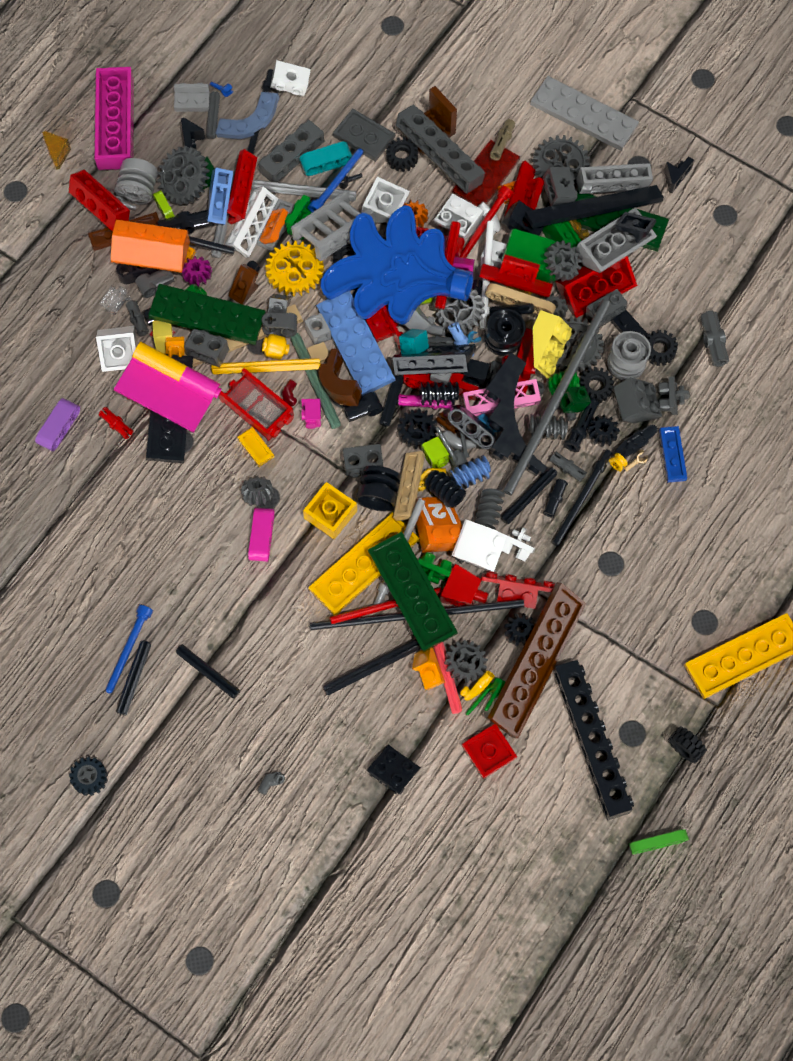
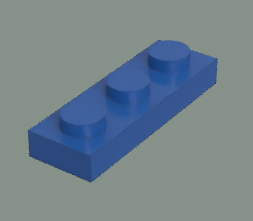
[659,426,687,483]

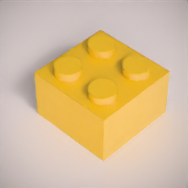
[303,482,357,540]

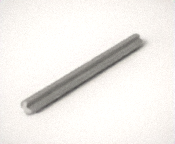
[251,180,356,202]

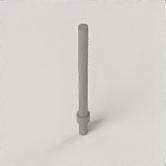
[373,499,425,605]

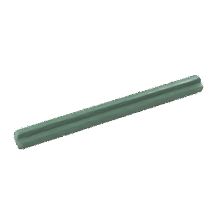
[291,333,341,429]

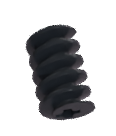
[419,382,459,406]
[424,470,466,508]

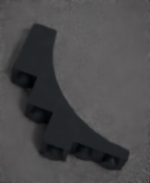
[484,353,547,476]

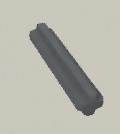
[206,92,220,139]

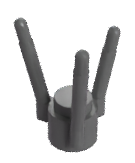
[436,427,470,468]

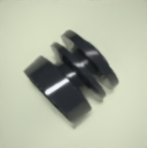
[356,465,401,511]

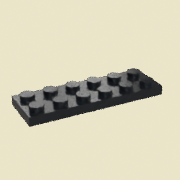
[146,354,193,464]

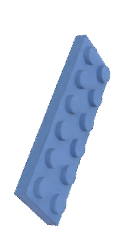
[316,290,396,397]

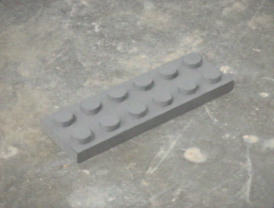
[530,76,639,151]

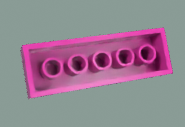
[95,67,134,170]

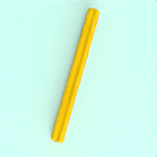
[211,358,321,374]

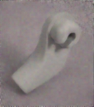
[443,430,477,451]

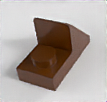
[228,264,259,305]

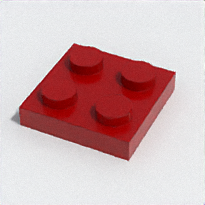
[462,724,517,779]

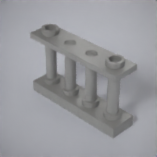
[291,191,376,261]

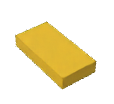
[237,427,274,467]

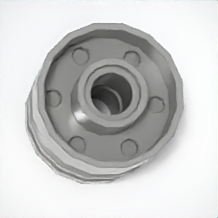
[115,158,158,205]
[607,331,651,380]

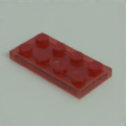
[452,140,520,207]

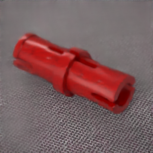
[99,407,133,439]

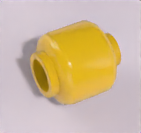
[261,334,290,360]

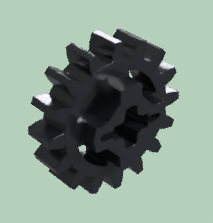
[397,408,438,449]

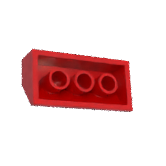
[555,256,637,318]

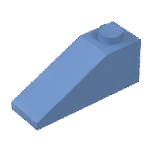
[207,168,233,225]

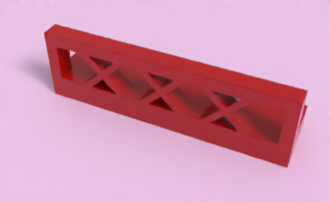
[227,149,258,225]

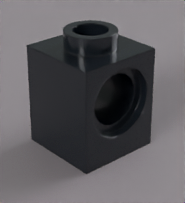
[461,359,490,388]

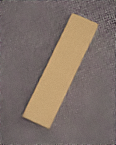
[393,451,425,521]

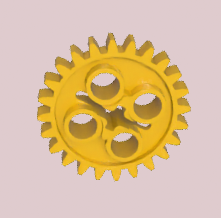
[265,240,324,297]

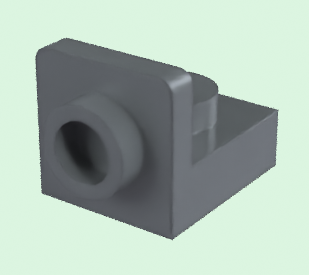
[268,294,291,313]

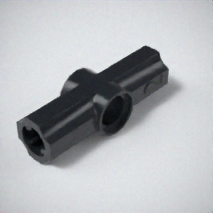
[157,210,214,235]

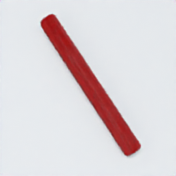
[435,221,461,309]

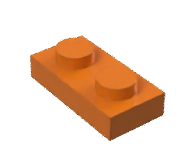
[259,208,288,244]

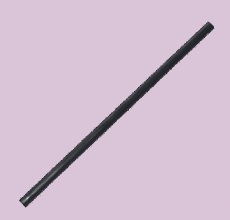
[310,599,524,630]

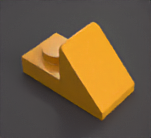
[412,648,445,690]

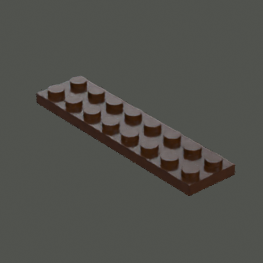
[487,582,586,739]

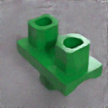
[418,552,452,584]

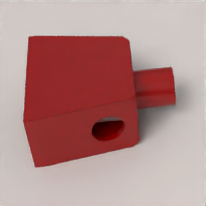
[440,564,489,606]

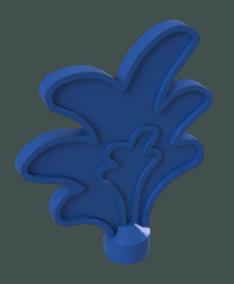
[321,205,473,324]

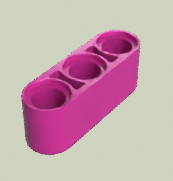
[248,507,275,562]

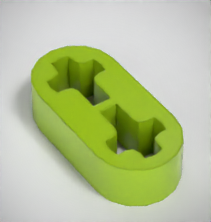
[153,190,175,219]

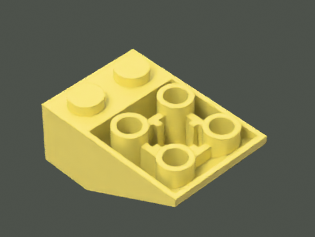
[533,310,572,379]

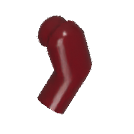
[281,379,297,407]

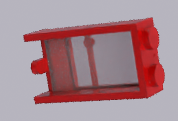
[219,368,294,441]

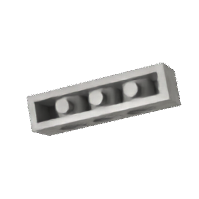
[576,163,653,194]

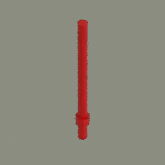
[329,587,443,624]

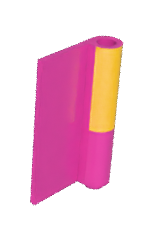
[114,342,222,433]

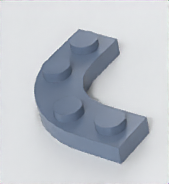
[216,92,280,139]

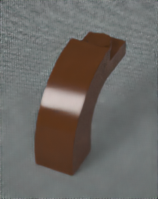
[319,349,362,406]

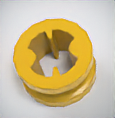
[609,453,628,472]

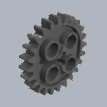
[532,135,590,185]
[157,146,210,205]
[556,317,604,373]

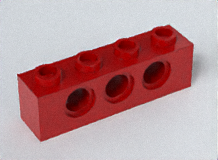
[68,170,130,231]

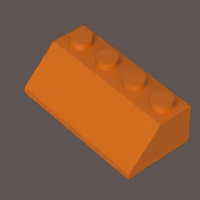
[111,220,190,273]

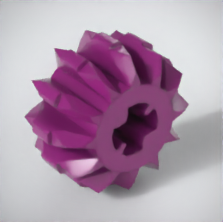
[181,255,212,287]

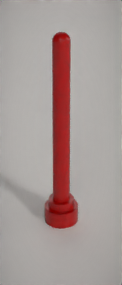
[460,185,513,258]

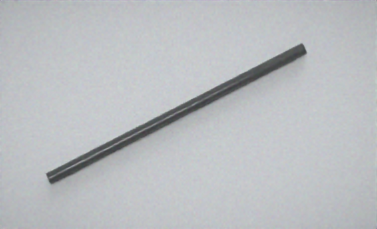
[504,299,611,495]

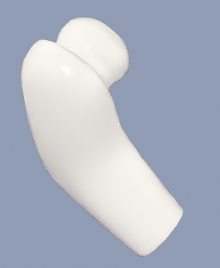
[478,202,500,234]

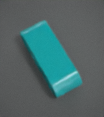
[299,141,352,176]

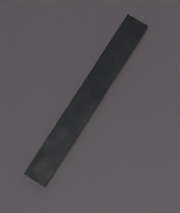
[525,185,664,228]

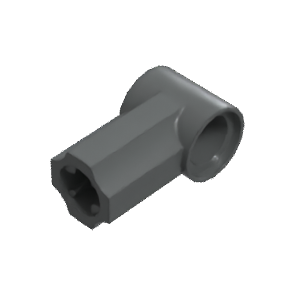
[135,270,175,298]

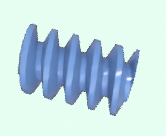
[448,455,491,489]

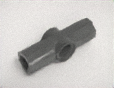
[700,310,729,367]

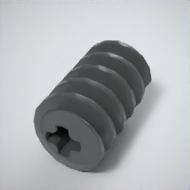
[529,414,568,440]
[475,488,505,530]

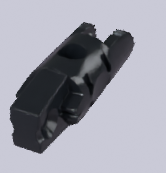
[614,424,658,458]

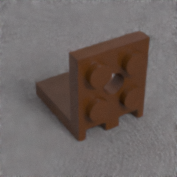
[401,86,457,155]

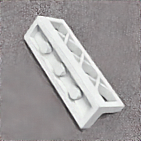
[225,187,278,258]

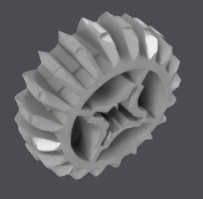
[436,289,485,334]

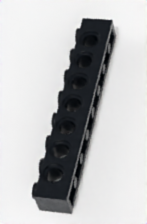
[553,660,634,821]

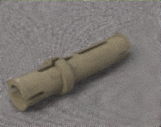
[490,119,515,160]

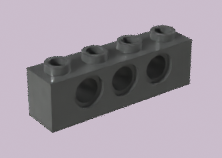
[259,120,325,182]

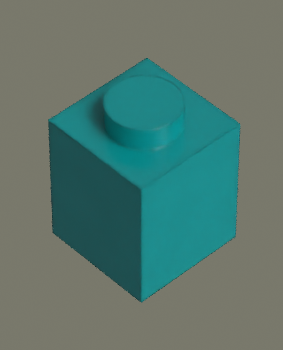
[399,329,429,354]

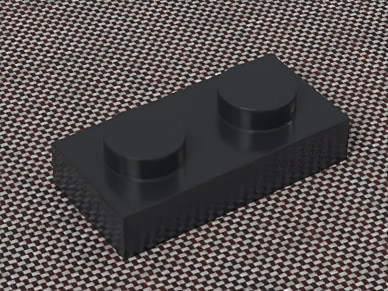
[611,310,649,338]

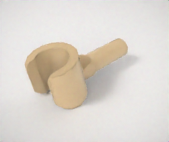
[624,449,648,472]

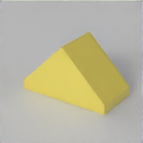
[152,320,174,354]

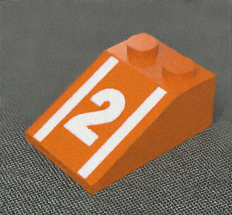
[416,497,462,553]

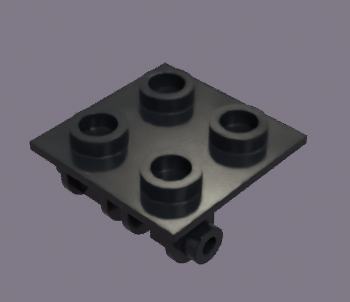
[367,745,421,795]

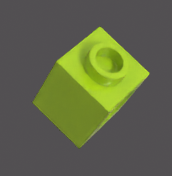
[422,436,449,468]

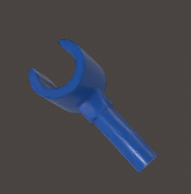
[210,82,233,97]

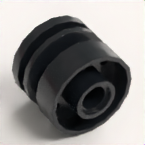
[484,308,526,356]

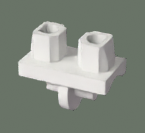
[502,527,536,561]

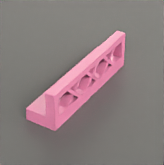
[463,379,541,416]

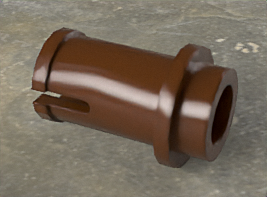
[436,412,459,434]

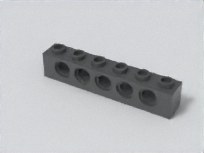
[396,104,485,194]

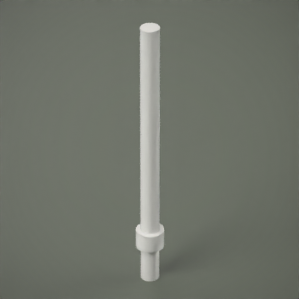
[479,221,494,330]

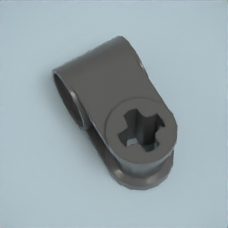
[262,312,297,337]

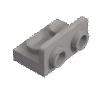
[174,83,210,112]

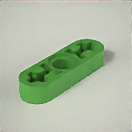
[629,829,689,855]

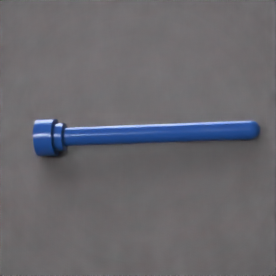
[308,148,363,213]
[106,605,153,694]

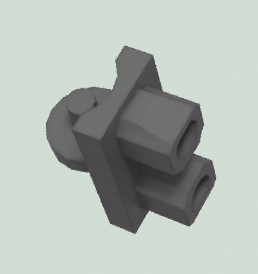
[659,377,690,415]

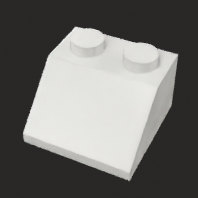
[361,177,410,223]
[96,326,137,372]
[452,520,507,572]

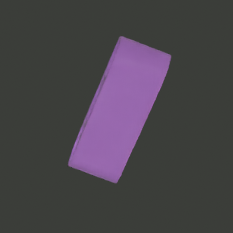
[35,398,80,451]

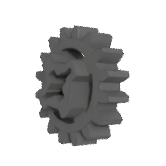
[544,241,582,282]
[444,640,488,683]

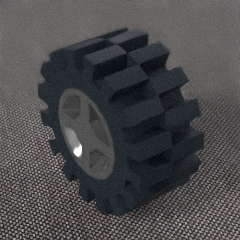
[69,757,108,796]

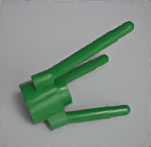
[466,678,505,716]

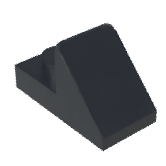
[181,117,206,149]
[664,156,694,194]
[616,212,657,243]

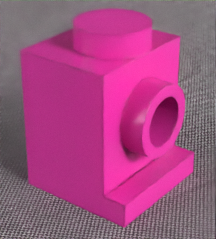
[301,399,321,429]

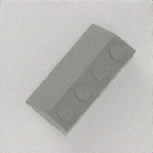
[575,207,657,273]

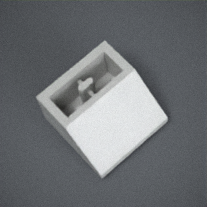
[434,194,483,239]

